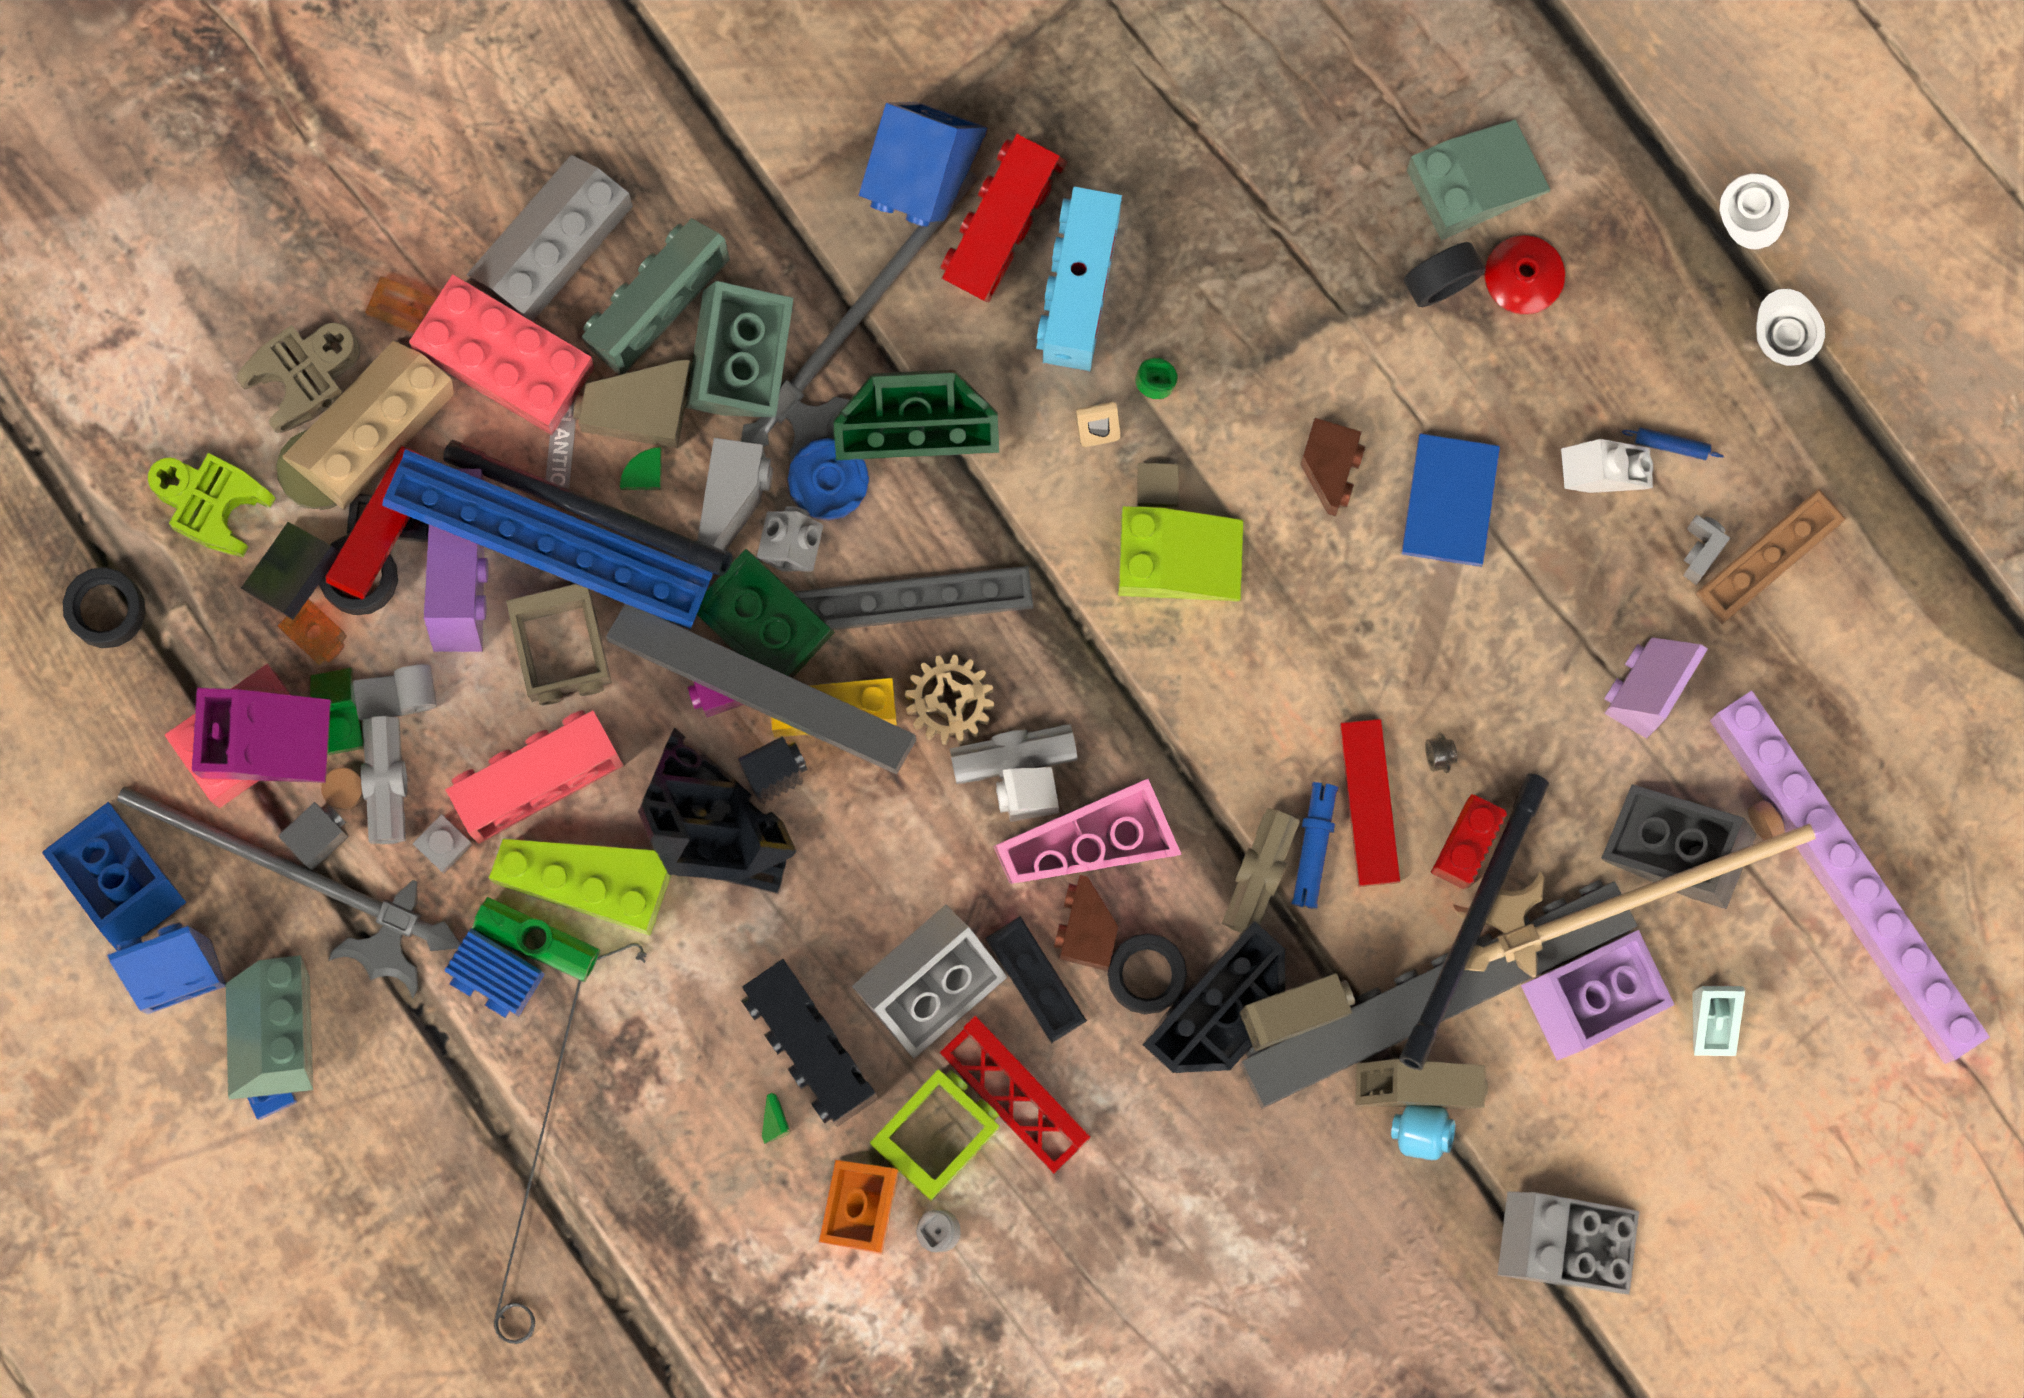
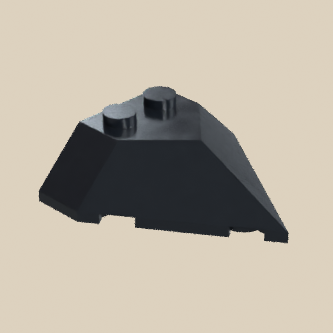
[638,727,796,882]

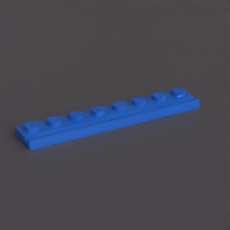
[382,449,713,630]

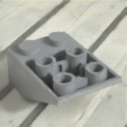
[1498,1192,1639,1294]

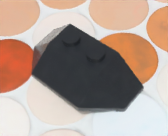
[1142,921,1286,1073]

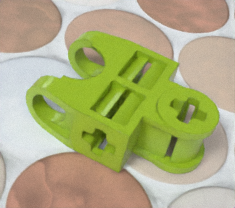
[148,453,276,557]

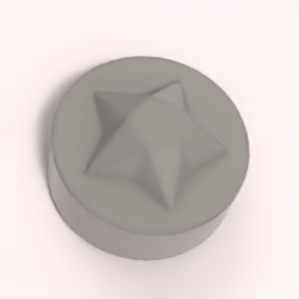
[916,1210,961,1252]

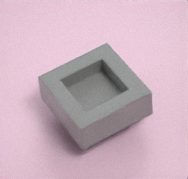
[413,814,473,874]

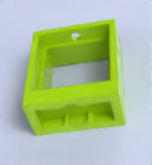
[870,1069,1000,1202]

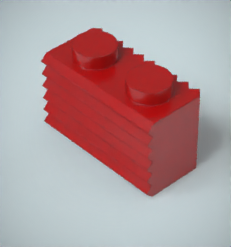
[1431,794,1507,890]

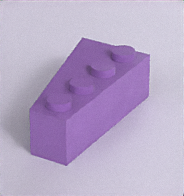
[424,469,488,652]

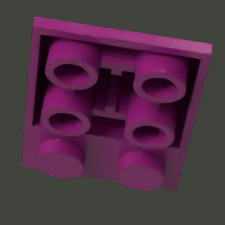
[192,688,331,783]

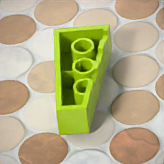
[489,839,671,936]

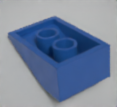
[42,802,187,951]

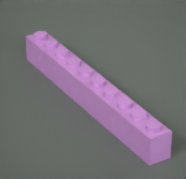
[1710,691,1990,1064]

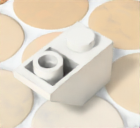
[1561,439,1653,493]
[996,767,1059,822]

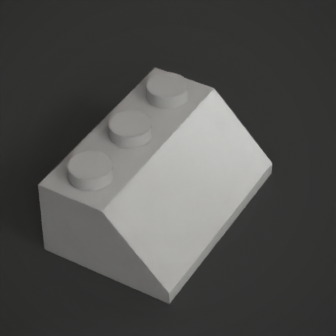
[852,904,1007,1059]

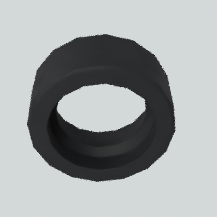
[1404,242,1486,307]
[319,535,398,615]
[62,567,146,649]
[1107,933,1187,1015]

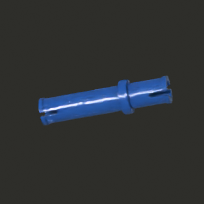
[1291,782,1339,909]

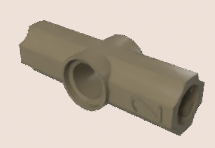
[1222,808,1300,933]

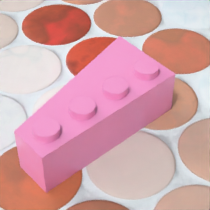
[993,779,1182,884]

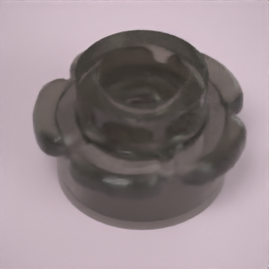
[1425,733,1457,773]

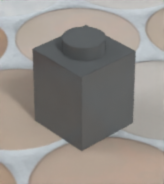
[278,802,349,871]

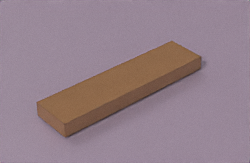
[1696,489,1846,625]

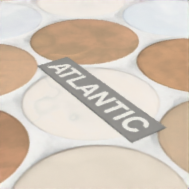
[546,398,576,489]

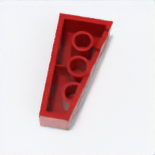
[940,134,1068,303]

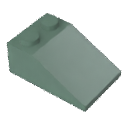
[1406,119,1550,241]

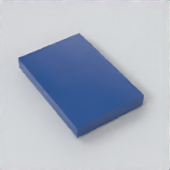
[1401,434,1500,567]

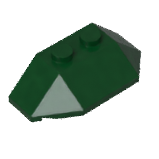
[834,370,1000,460]

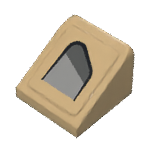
[1075,402,1120,447]

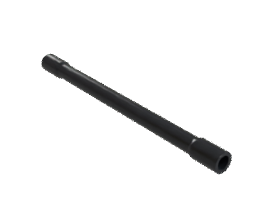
[443,440,732,576]
[1399,773,1549,1070]

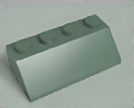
[582,218,730,375]

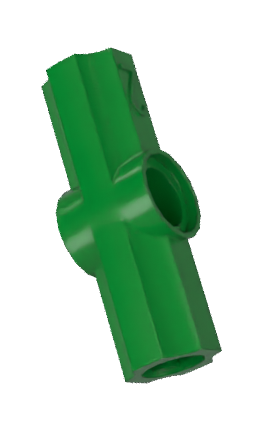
[472,897,600,982]

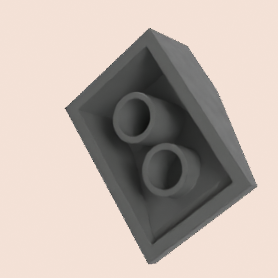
[1601,784,1756,909]

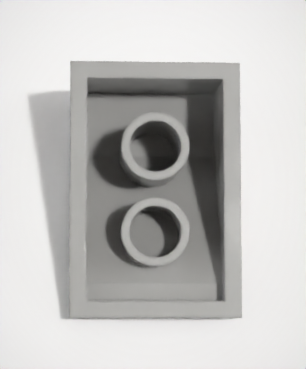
[698,438,773,572]

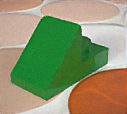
[310,668,364,755]

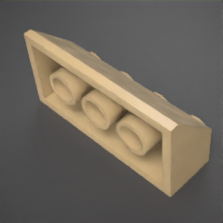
[283,341,454,510]

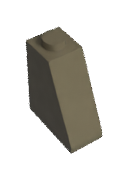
[573,360,691,448]
[1240,973,1355,1052]
[1356,1059,1488,1109]

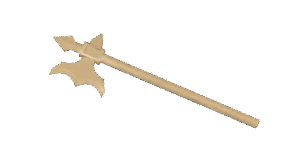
[1453,824,1816,978]

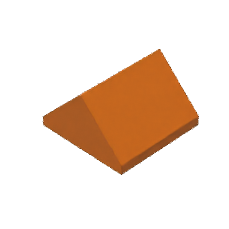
[819,1160,899,1255]

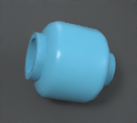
[1391,1105,1455,1160]

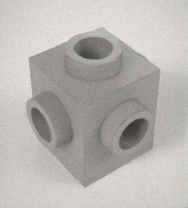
[757,506,823,571]

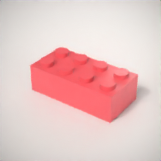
[409,274,595,435]
[445,710,624,844]

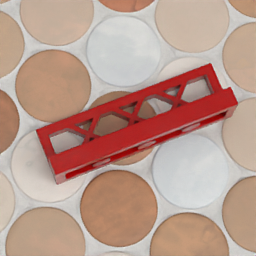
[939,1016,1091,1174]

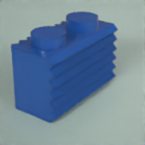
[445,929,545,1018]

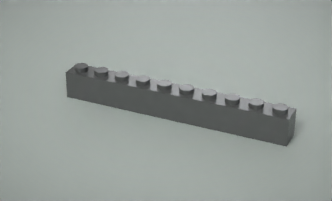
[1239,880,1638,1109]

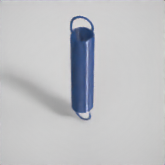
[1622,427,1724,461]

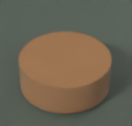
[321,768,363,810]
[1748,800,1785,840]

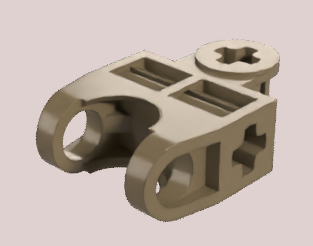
[236,323,360,433]

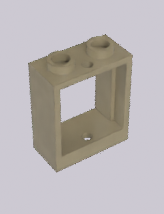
[506,584,612,706]

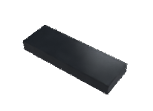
[985,916,1087,1044]

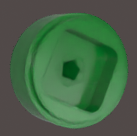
[1135,358,1178,399]

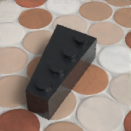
[741,959,878,1127]

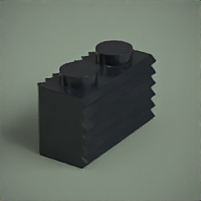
[738,736,808,804]

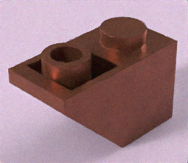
[1300,418,1366,517]
[1054,875,1118,971]

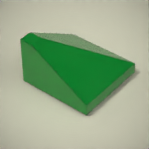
[762,1092,791,1144]

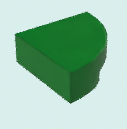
[620,447,662,490]

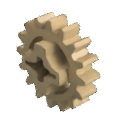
[905,654,994,745]

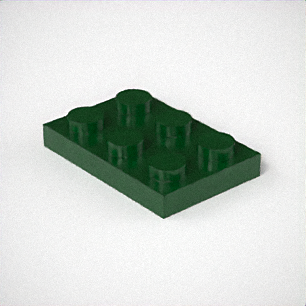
[697,549,835,678]

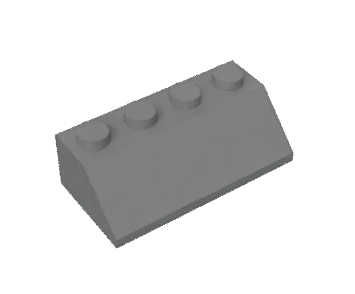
[466,155,633,322]

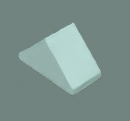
[1692,986,1745,1056]

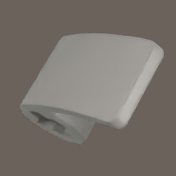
[353,664,437,721]

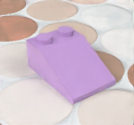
[1604,638,1708,739]
[1521,930,1675,1061]

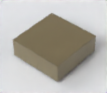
[1137,463,1179,507]

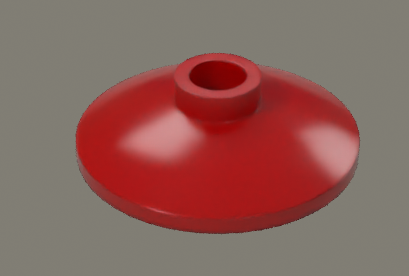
[1484,235,1565,315]

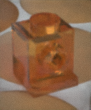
[278,599,348,666]

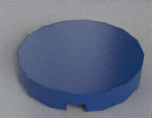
[787,438,869,521]

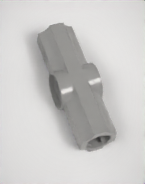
[361,716,408,844]
[950,724,1078,784]

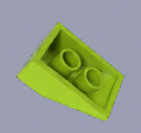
[1118,506,1243,601]

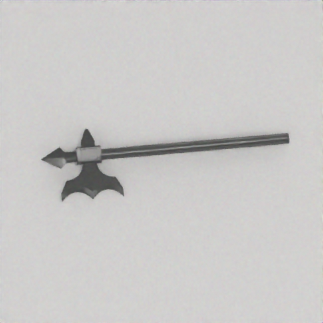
[741,170,978,461]
[117,786,461,999]

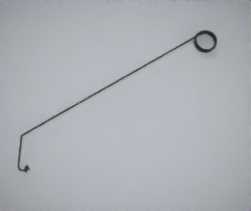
[494,943,647,1344]

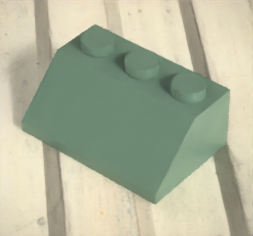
[685,281,794,417]
[226,955,313,1100]

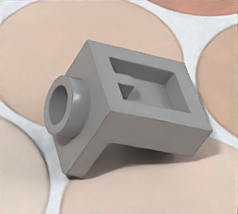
[1683,515,1730,585]

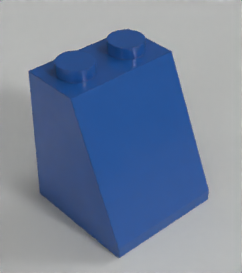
[858,102,988,227]

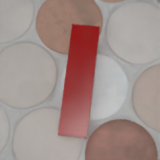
[326,445,437,600]
[1339,719,1400,887]

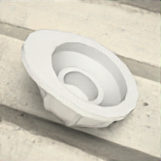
[1720,173,1789,249]
[1756,289,1825,366]

